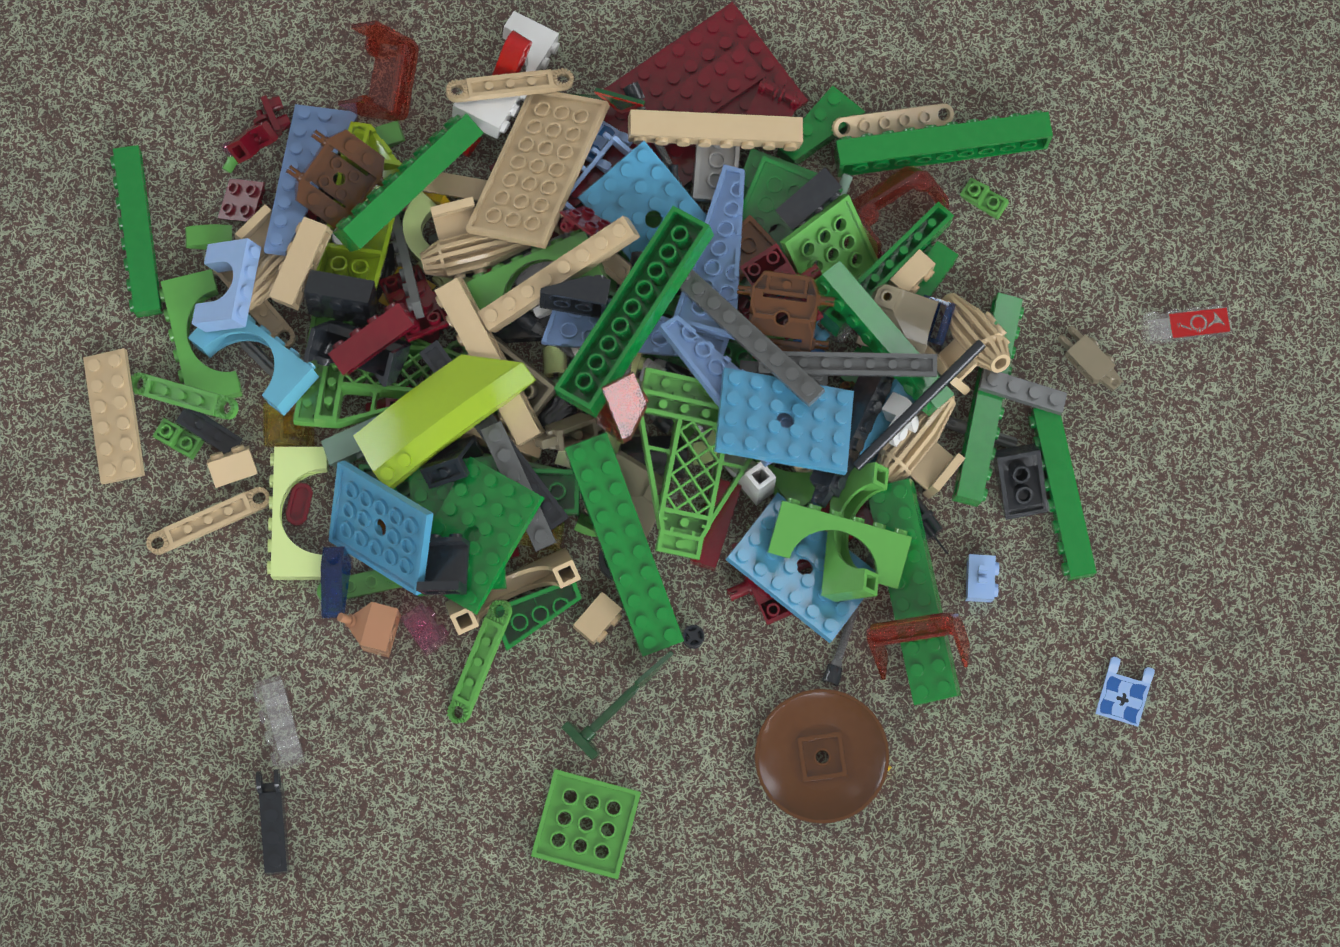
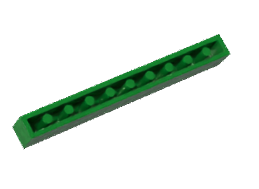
[952,292,1024,507]

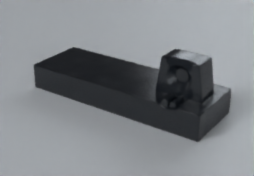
[175,408,243,454]

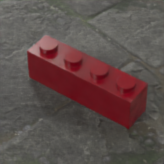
[328,302,419,375]
[690,479,742,571]

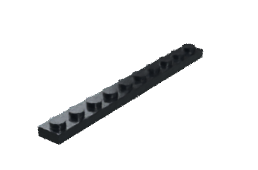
[419,340,569,531]

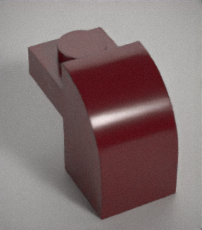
[226,120,279,164]

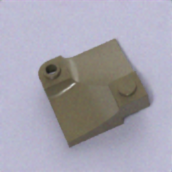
[854,284,939,354]
[584,450,670,538]

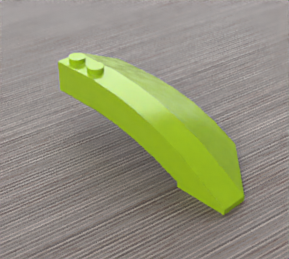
[316,121,401,290]
[353,354,536,489]

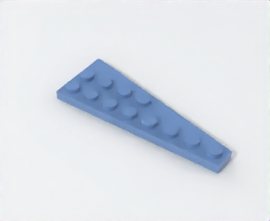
[264,104,358,256]
[673,165,745,340]
[541,298,729,357]
[658,315,793,467]

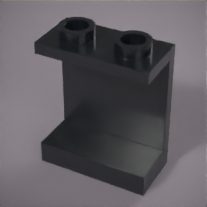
[420,435,484,489]
[416,533,470,595]

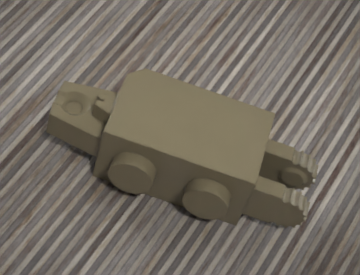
[1058,325,1123,392]
[535,412,608,451]

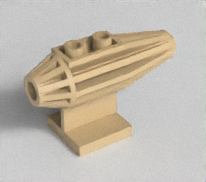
[420,197,531,279]
[235,204,287,311]
[925,293,1011,395]
[876,396,965,499]

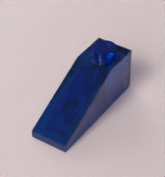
[321,546,352,618]

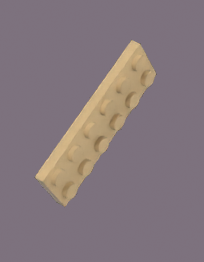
[83,348,145,484]

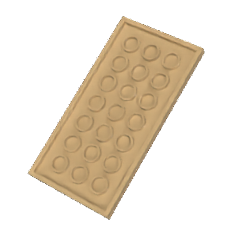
[465,92,610,249]

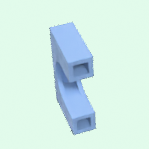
[192,238,261,332]

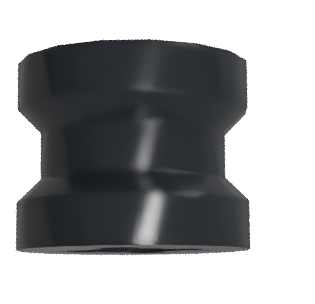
[682,625,704,649]

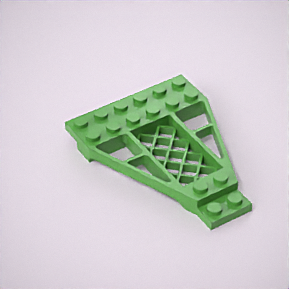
[293,315,467,429]
[636,367,753,560]

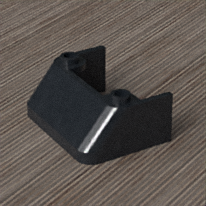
[303,320,411,387]

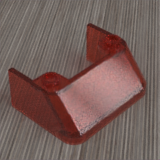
[338,20,419,121]
[852,166,949,258]
[591,372,649,444]
[866,612,970,680]

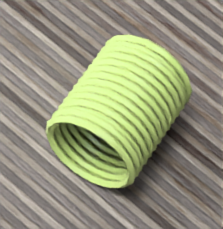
[543,346,567,378]

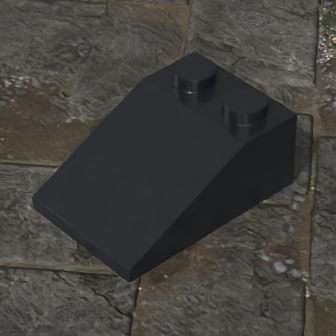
[540,275,611,318]
[993,443,1048,520]

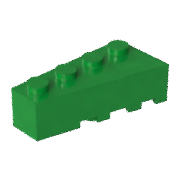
[777,85,865,164]
[496,582,582,651]

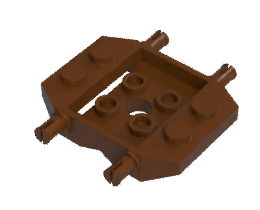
[286,129,385,228]
[737,270,835,359]

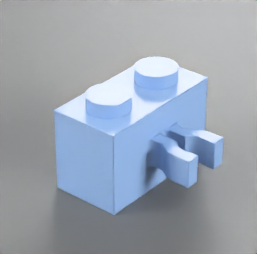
[965,554,999,602]

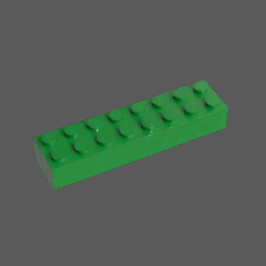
[333,113,484,252]

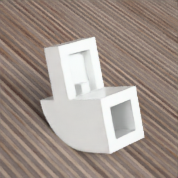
[882,392,919,447]

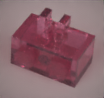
[400,603,449,657]

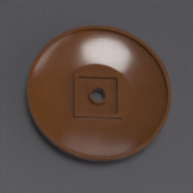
[755,689,889,824]

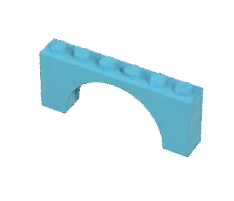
[188,314,319,416]

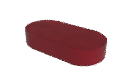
[285,482,313,526]

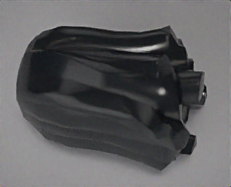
[538,396,577,434]

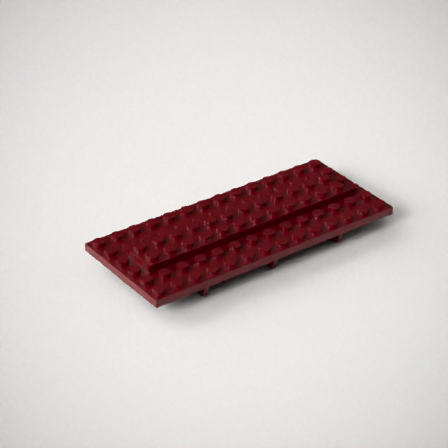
[489,2,808,241]

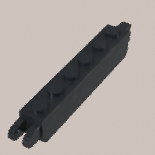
[809,376,892,508]

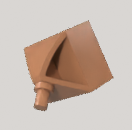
[337,602,401,658]

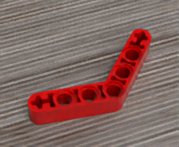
[462,30,532,158]

